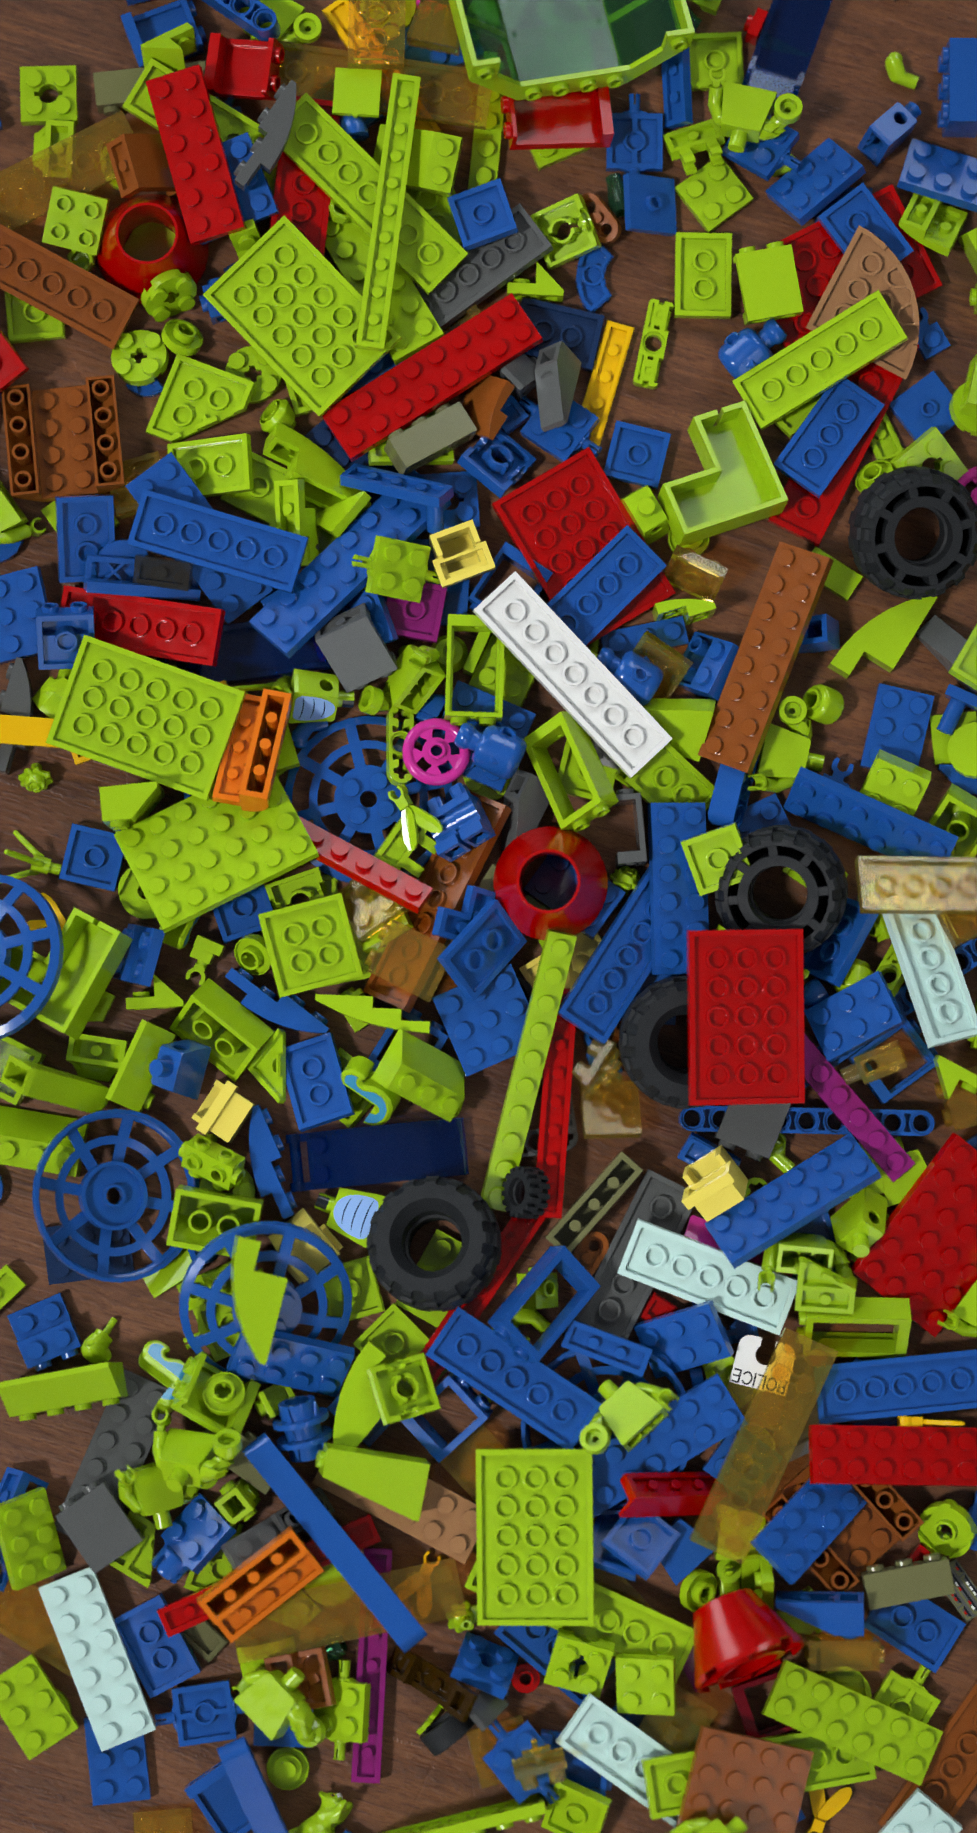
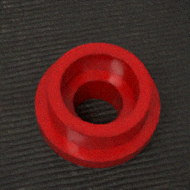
[511,1663,540,1693]

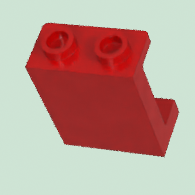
[204,33,285,101]

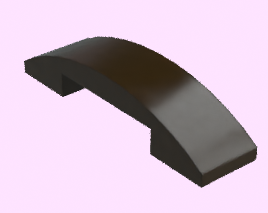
[386,1645,479,1723]

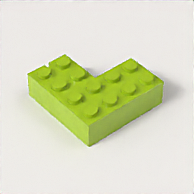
[657,400,788,547]
[0,907,133,1040]

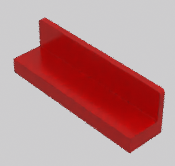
[619,1471,727,1518]

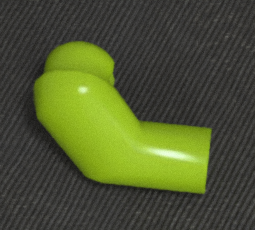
[885,52,919,90]

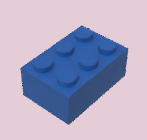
[937,38,977,138]

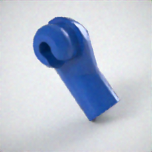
[291,721,328,748]

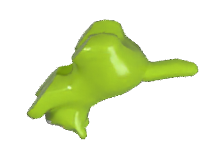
[288,1791,353,1833]

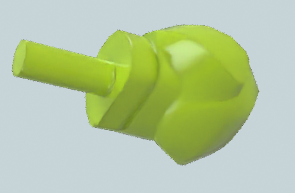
[81,1317,118,1364]

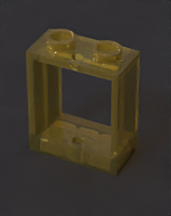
[804,1633,885,1671]

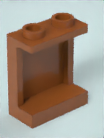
[106,133,177,198]

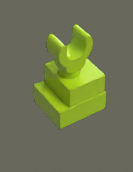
[186,935,226,985]

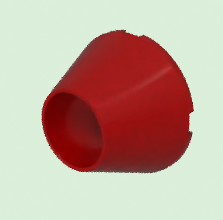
[97,194,209,305]
[493,826,608,940]
[693,1588,804,1693]

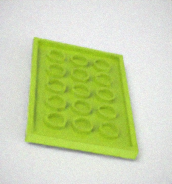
[203,215,402,418]
[46,635,246,801]
[113,775,319,934]
[476,1448,594,1626]

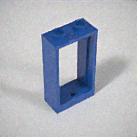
[487,1246,601,1362]

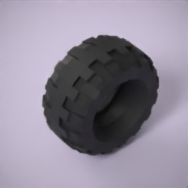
[848,466,977,600]
[715,825,848,953]
[618,976,707,1109]
[367,1176,502,1312]

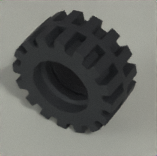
[501,1166,550,1219]

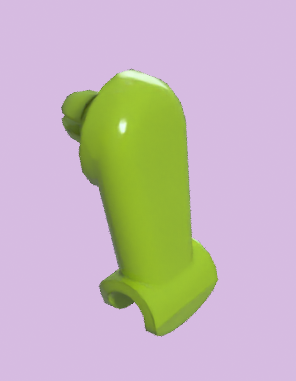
[715,1559,741,1596]

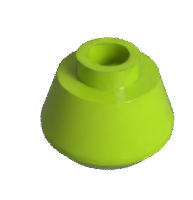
[260,399,296,433]
[431,635,468,673]

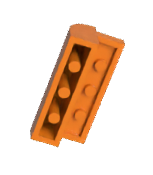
[212,688,293,812]
[196,1526,324,1643]

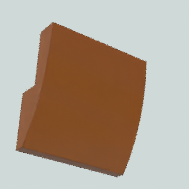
[462,375,515,440]
[264,1646,336,1710]

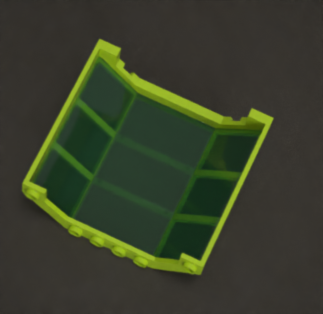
[448,0,695,101]

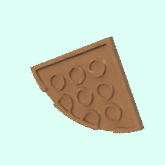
[806,225,919,380]

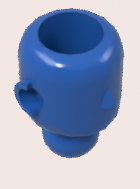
[718,319,787,379]
[596,647,663,706]
[454,723,527,779]

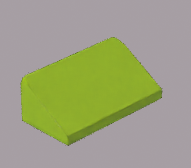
[143,1248,204,1298]

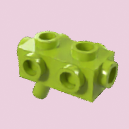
[178,1133,246,1191]

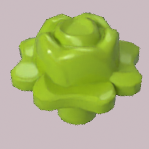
[18,763,53,793]
[609,866,641,896]
[446,1601,477,1633]

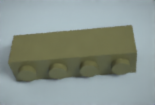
[93,61,206,116]
[544,1151,643,1252]

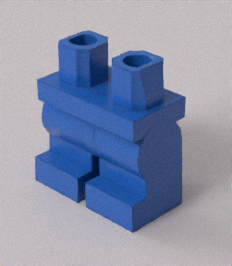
[427,783,496,862]

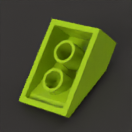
[373,124,463,197]
[917,783,977,891]

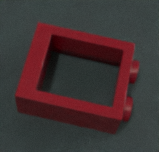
[730,1662,795,1738]

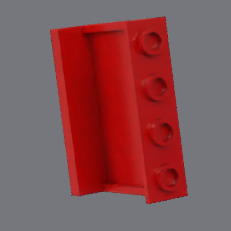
[495,32,614,150]

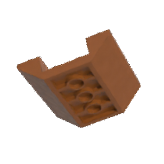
[1,375,125,502]
[760,1464,924,1592]

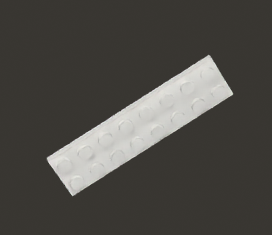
[473,571,673,778]

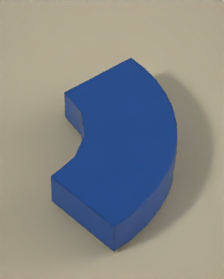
[576,244,613,313]

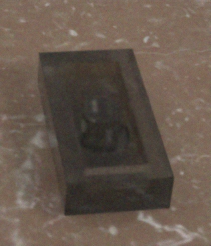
[133,554,193,591]

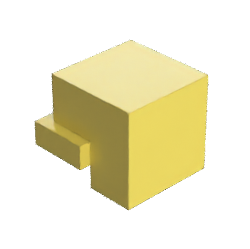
[429,520,496,589]
[192,1080,256,1143]
[682,1145,748,1222]
[268,1208,343,1284]

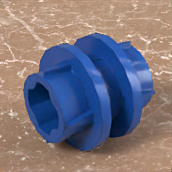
[272,1395,333,1462]

